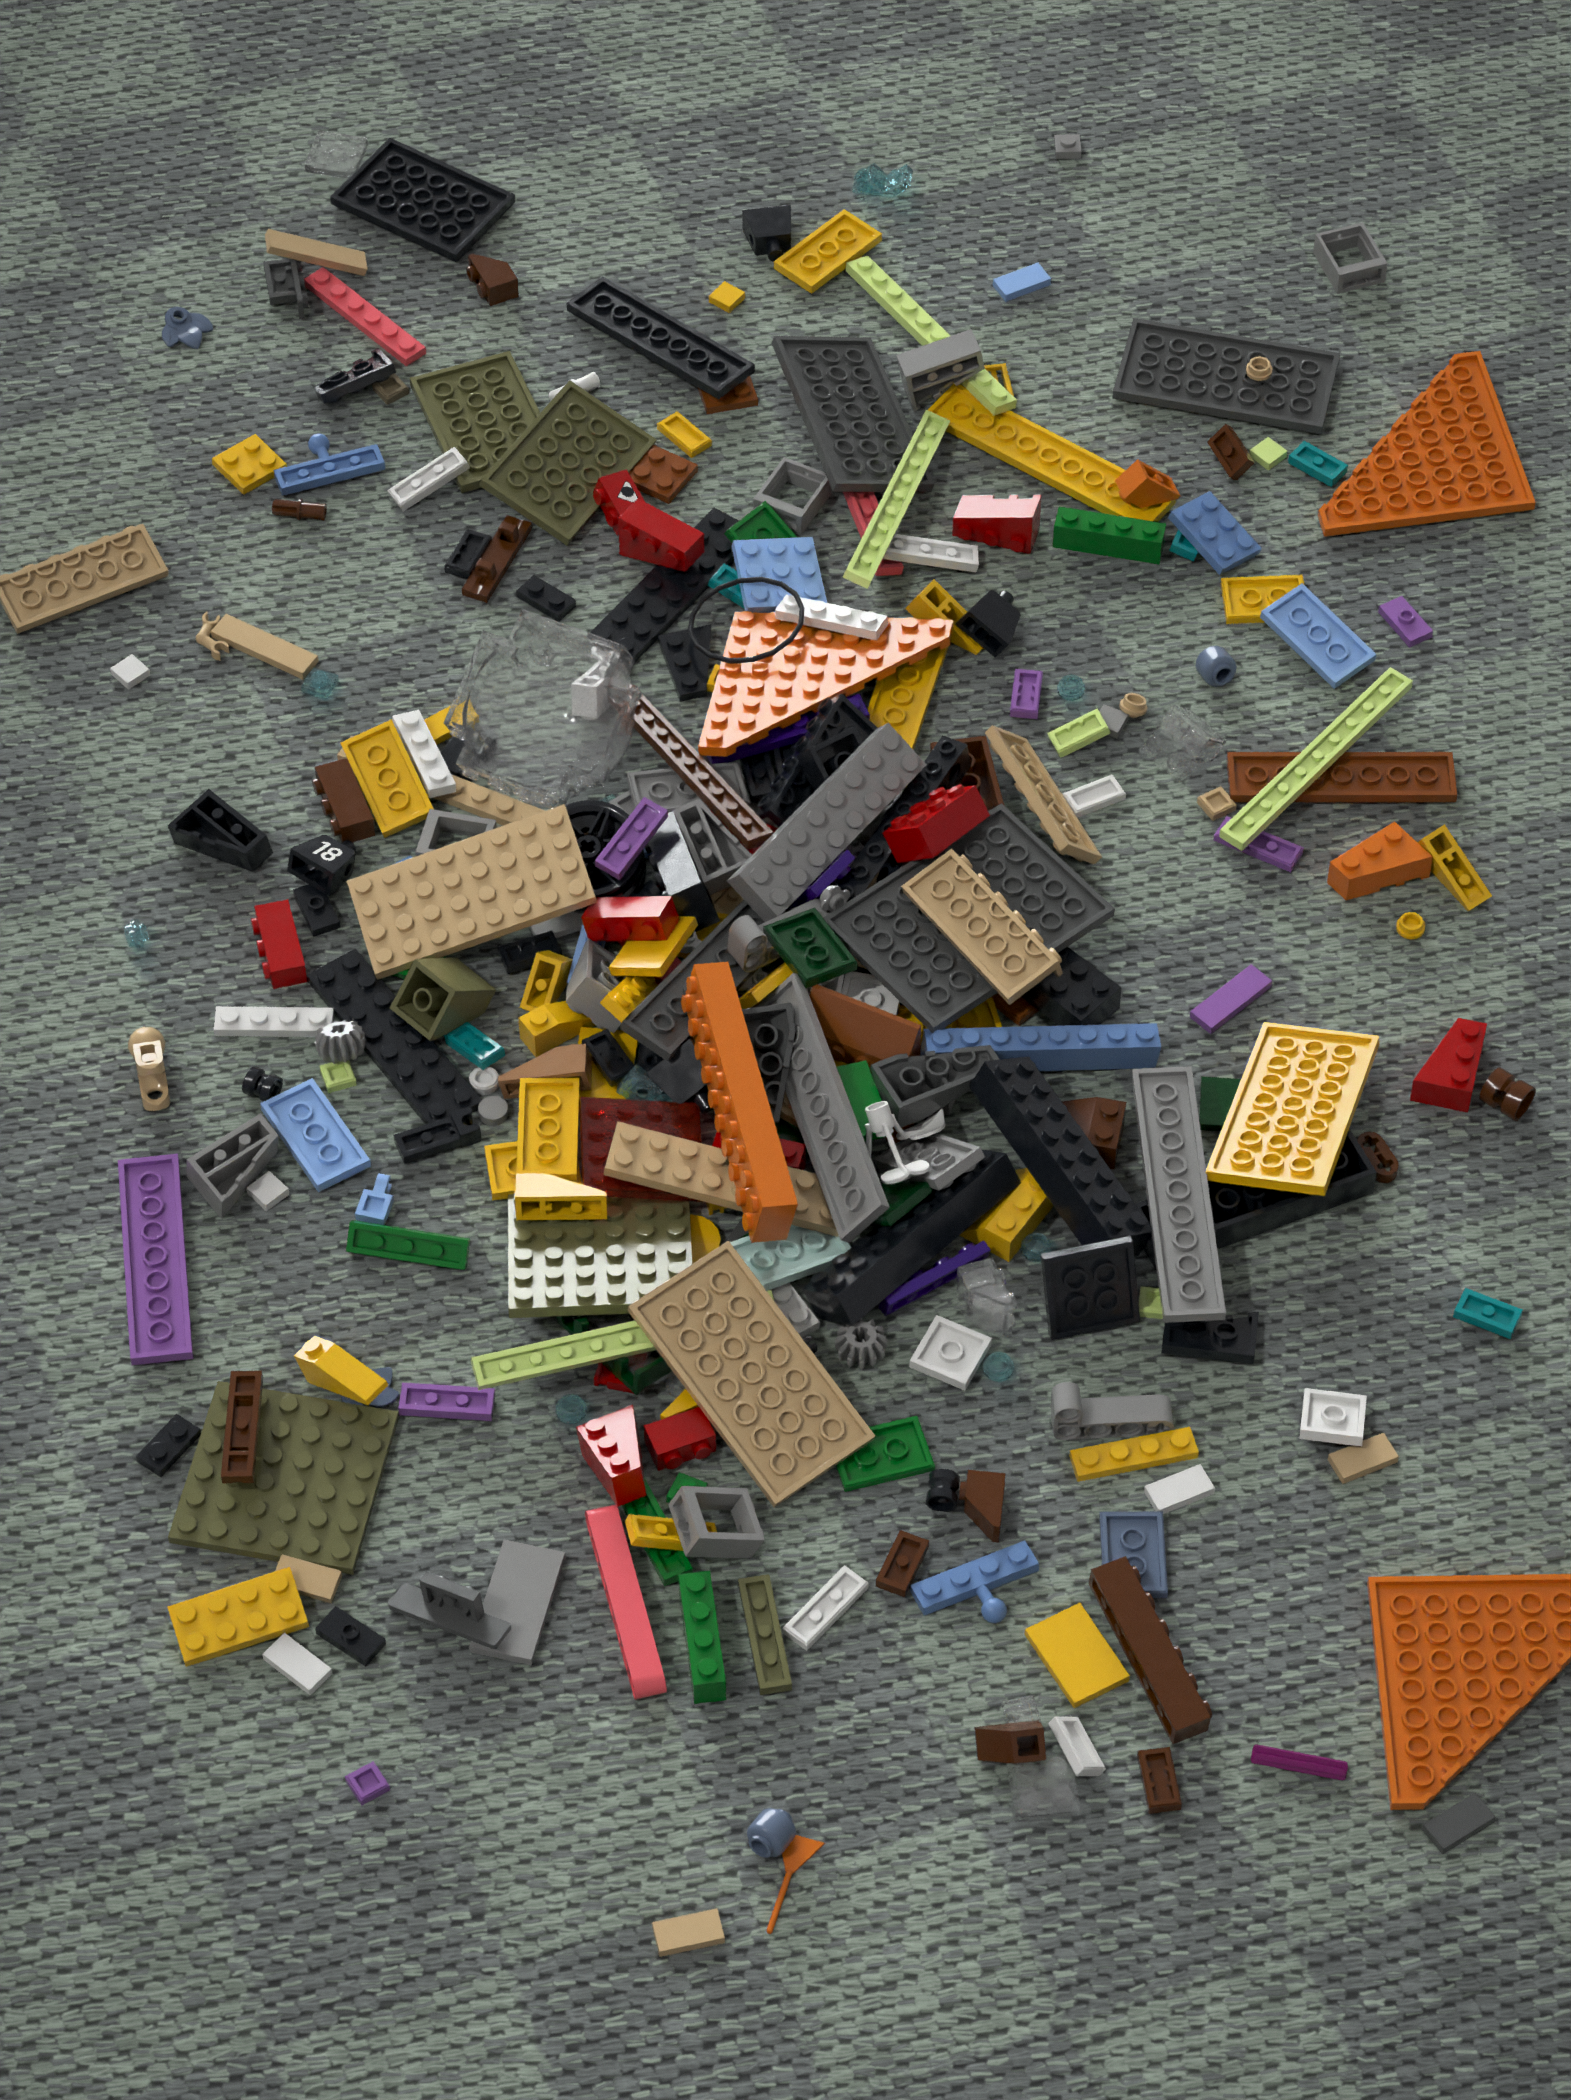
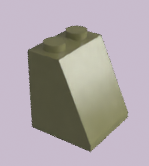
[390,958,496,1041]

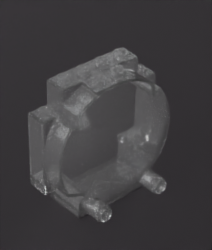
[444,609,642,809]

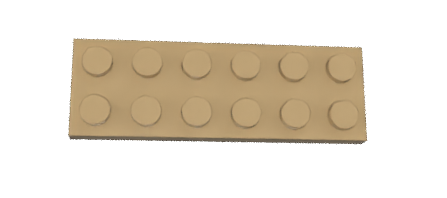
[985,725,1102,864]

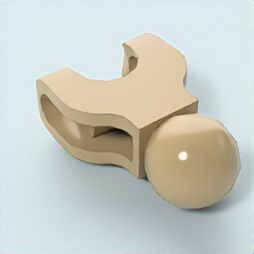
[128,1026,170,1111]

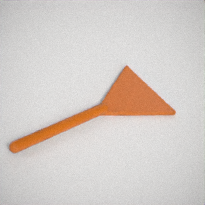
[766,1835,825,1934]

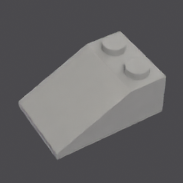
[566,939,627,1033]

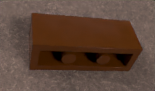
[312,758,375,843]

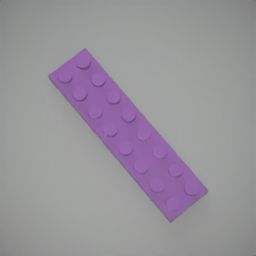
[118,1154,193,1366]

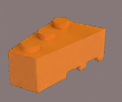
[1327,821,1433,900]

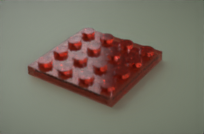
[579,1097,703,1202]

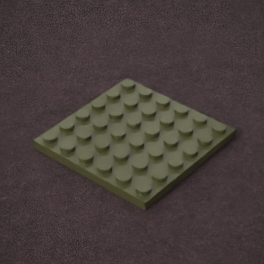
[508,1186,692,1318]
[168,1381,399,1575]

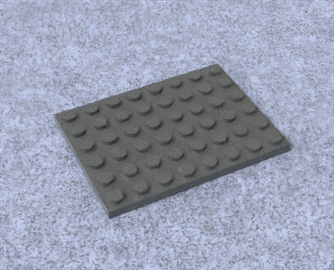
[823,803,1115,1033]

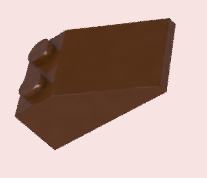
[1061,1097,1127,1169]

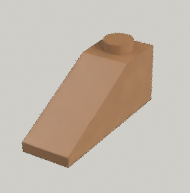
[498,1044,592,1099]

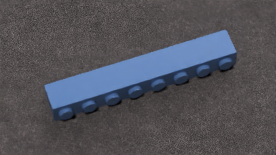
[920,1023,1161,1071]

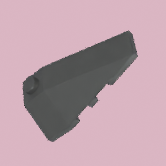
[742,1002,796,1123]
[871,1045,1000,1128]

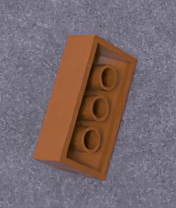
[809,984,921,1074]

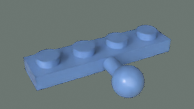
[274,433,385,496]
[910,1540,1039,1623]

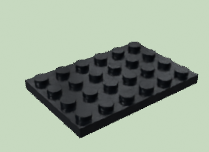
[330,138,515,262]

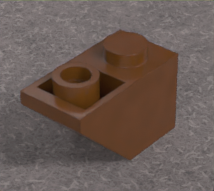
[466,254,519,306]
[974,1720,1046,1764]

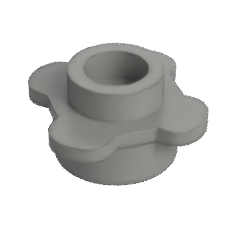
[820,885,850,912]

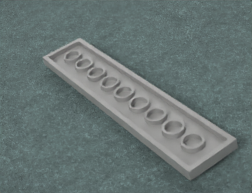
[756,973,890,1243]
[1131,1066,1226,1323]

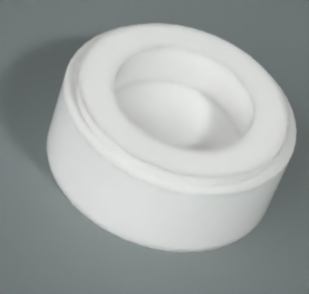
[469,1067,499,1095]

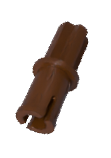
[272,499,327,521]

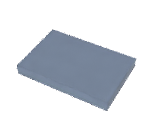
[1099,1511,1168,1598]

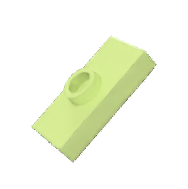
[1047,708,1110,758]

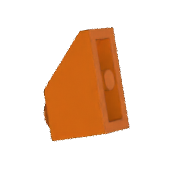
[1115,459,1180,508]

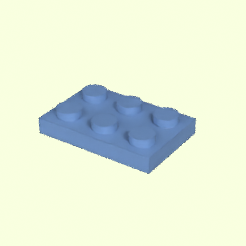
[1168,491,1262,575]

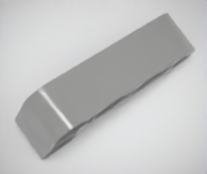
[727,899,831,972]
[1050,1382,1174,1440]

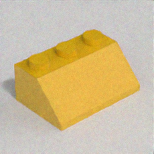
[960,1168,1053,1262]

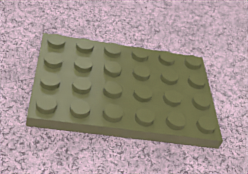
[410,351,540,493]
[479,380,657,546]

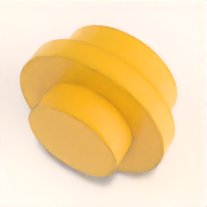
[1396,912,1425,939]

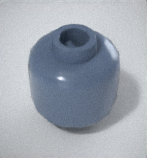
[1195,646,1237,687]
[747,1808,796,1858]

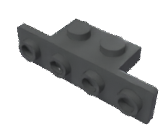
[263,230,309,319]
[388,1572,511,1649]

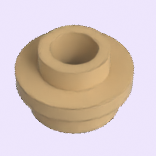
[1246,356,1273,381]
[1119,693,1147,718]

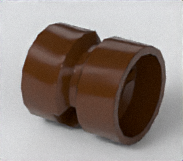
[1479,1067,1536,1121]

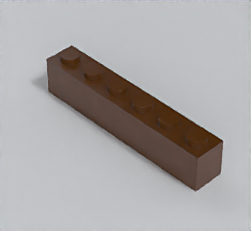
[1089,1556,1212,1744]

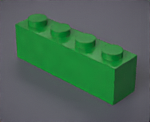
[1053,506,1166,565]
[678,1571,726,1704]

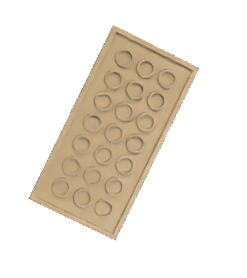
[347,804,598,980]
[627,1241,875,1508]

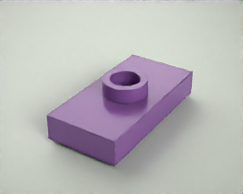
[1378,596,1433,648]
[1010,669,1043,719]

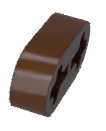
[1357,1131,1399,1183]

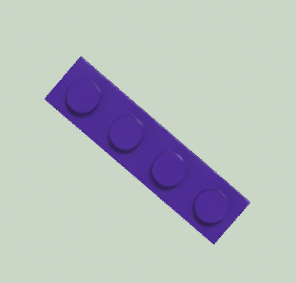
[879,1241,991,1316]

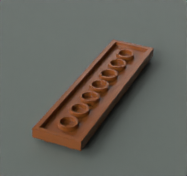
[1227,752,1457,802]

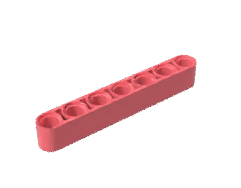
[585,1504,667,1700]

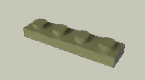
[738,1574,792,1695]

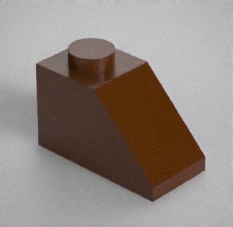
[959,1470,1006,1543]

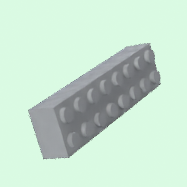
[727,723,927,922]

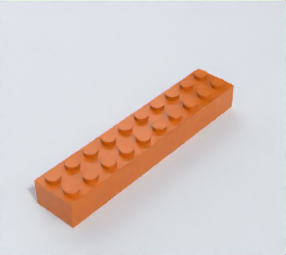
[681,962,798,1243]

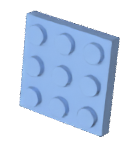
[731,537,827,613]

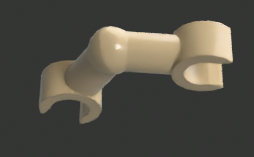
[196,612,229,661]

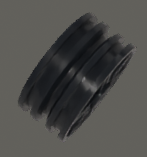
[565,800,646,914]

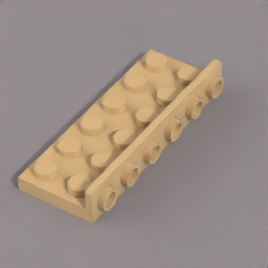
[0,524,168,634]
[901,848,1063,1005]

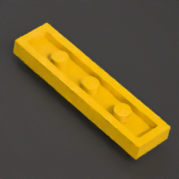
[600,976,658,1023]
[1069,1427,1199,1482]

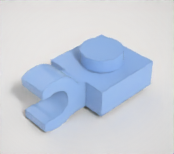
[355,1173,394,1225]

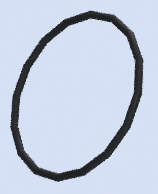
[688,577,805,664]

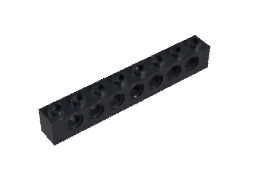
[838,735,971,902]

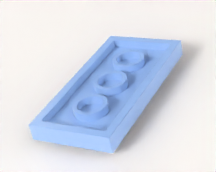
[1260,583,1376,689]
[260,1078,371,1192]

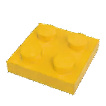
[212,434,287,495]

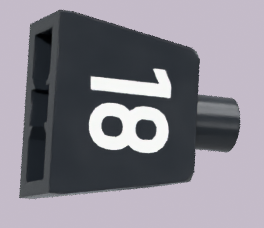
[287,835,356,896]

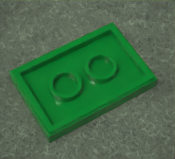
[837,1060,893,1142]
[836,1416,935,1492]

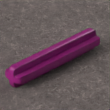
[1251,1744,1348,1780]

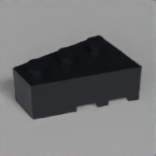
[168,789,273,872]

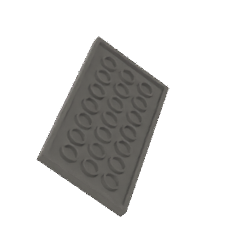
[1112,318,1340,434]
[771,336,934,492]

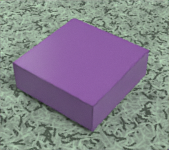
[345,1761,390,1806]

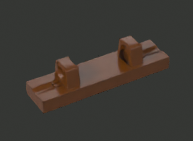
[462,515,532,603]
[221,1370,264,1483]

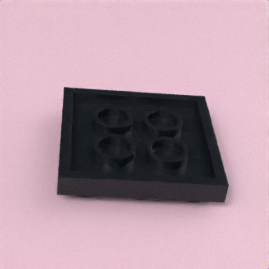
[1041,1236,1140,1340]

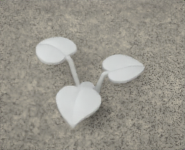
[865,1101,946,1184]

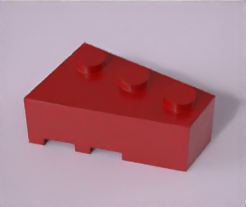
[952,495,1042,554]
[618,498,704,571]

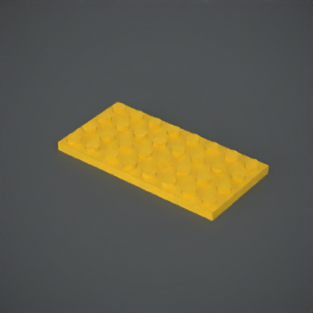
[1205,1022,1379,1196]

